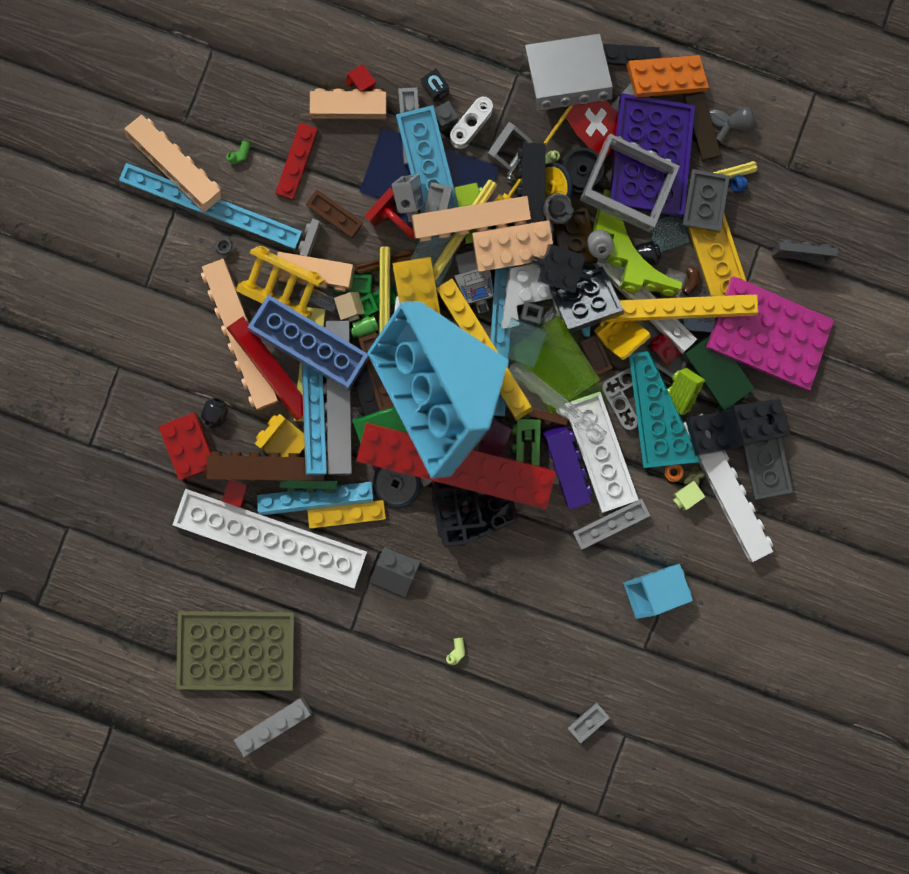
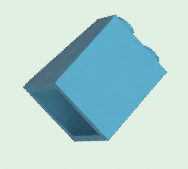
[623,564,693,619]

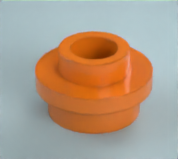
[664,464,684,482]

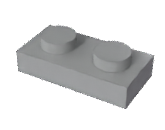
[298,219,321,257]
[568,702,610,743]

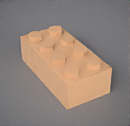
[471,220,553,272]

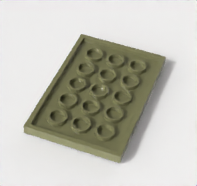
[176,611,295,691]

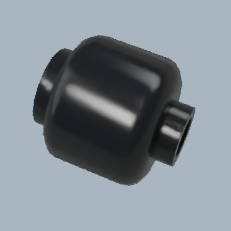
[635,241,662,266]
[201,398,229,428]

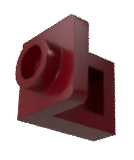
[647,334,681,367]

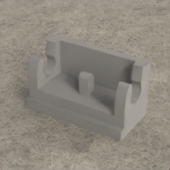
[423,182,452,213]

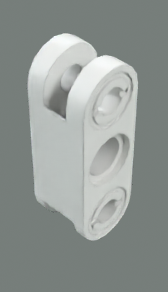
[450,97,493,149]

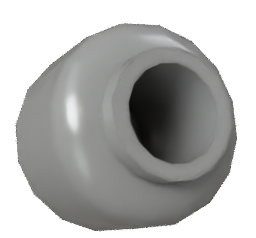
[587,230,614,258]

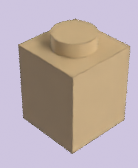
[334,292,365,322]

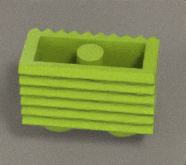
[667,368,705,415]

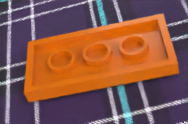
[627,55,709,98]

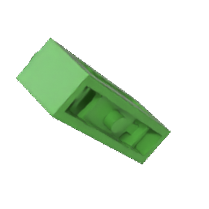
[512,419,540,466]

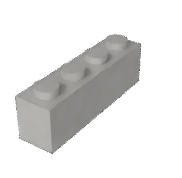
[234,696,313,757]

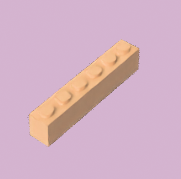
[124,115,221,213]
[411,196,531,242]

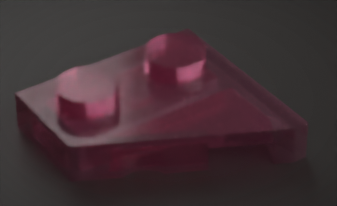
[479,417,514,456]

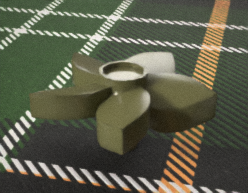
[684,465,706,485]

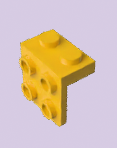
[594,321,651,360]
[255,414,305,457]

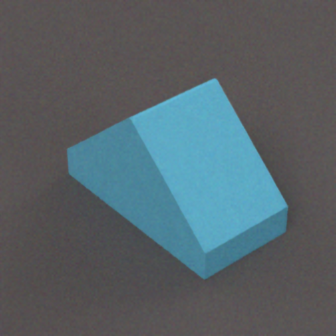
[367,301,508,478]

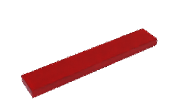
[226,316,304,421]

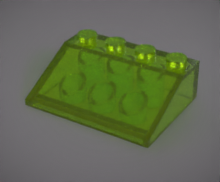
[509,316,600,413]

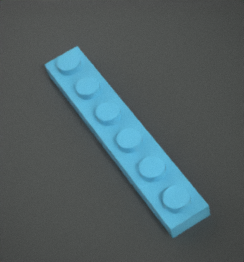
[302,363,326,475]
[257,482,374,515]

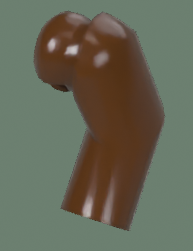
[682,266,700,296]

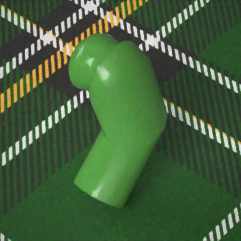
[226,141,251,164]

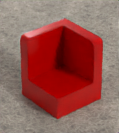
[345,64,376,92]
[222,480,247,508]

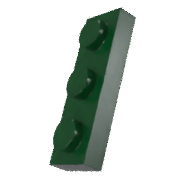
[280,480,341,493]

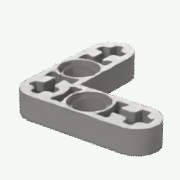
[602,368,638,430]

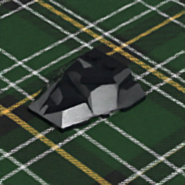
[432,481,517,548]

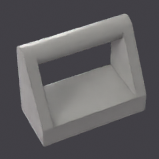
[487,122,533,171]

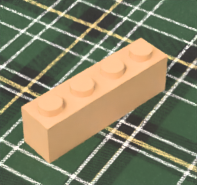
[310,89,387,119]
[277,252,355,292]

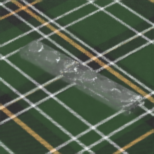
[509,362,608,442]

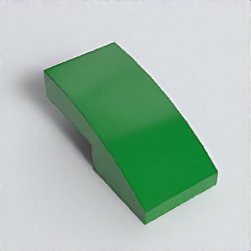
[360,285,397,318]

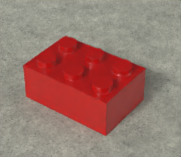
[158,412,212,481]

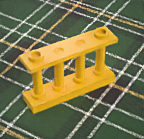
[236,246,325,319]

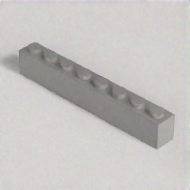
[323,321,352,476]

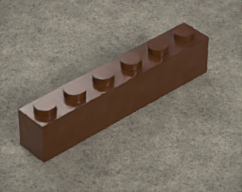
[205,452,324,481]

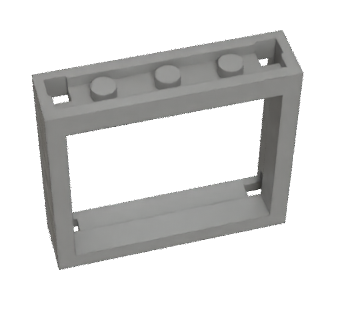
[580,134,680,232]

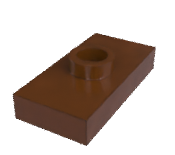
[529,408,568,425]

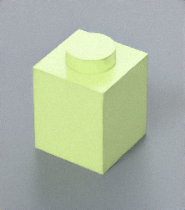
[673,481,705,510]

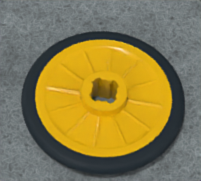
[545,162,573,201]

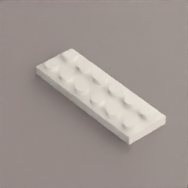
[564,392,638,513]

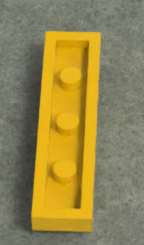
[307,500,386,529]

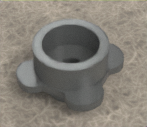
[213,236,236,259]

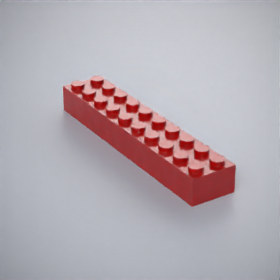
[356,422,556,509]

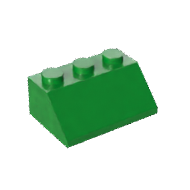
[353,407,407,444]

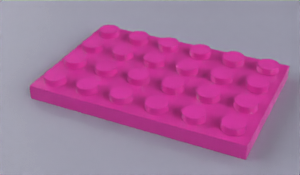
[706,276,834,391]

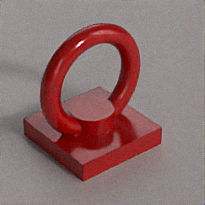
[364,188,415,240]

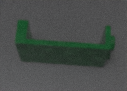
[680,333,755,411]

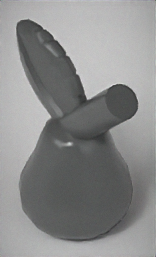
[709,107,755,143]

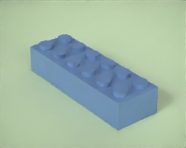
[248,295,369,391]

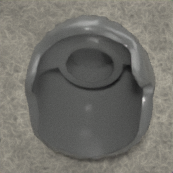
[543,193,574,224]

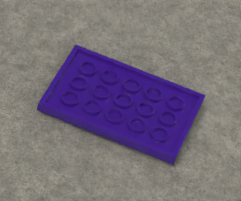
[609,93,695,217]

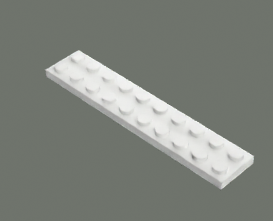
[173,489,367,588]

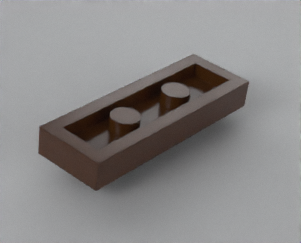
[306,190,363,238]

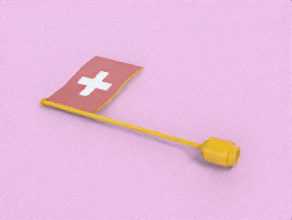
[495,100,618,201]

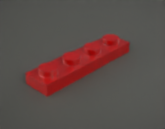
[275,123,318,201]

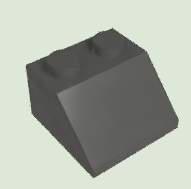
[370,547,420,597]

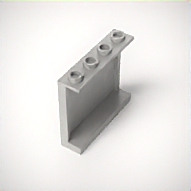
[525,34,613,110]

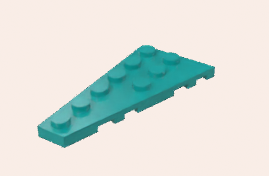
[629,351,702,468]

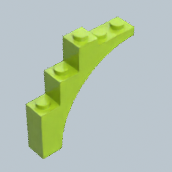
[593,189,682,296]

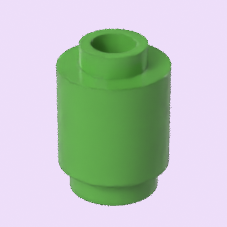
[350,316,379,339]

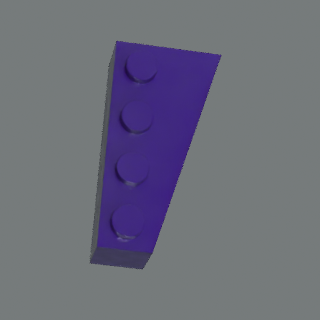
[541,424,592,510]

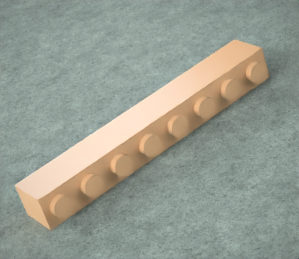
[201,259,280,411]

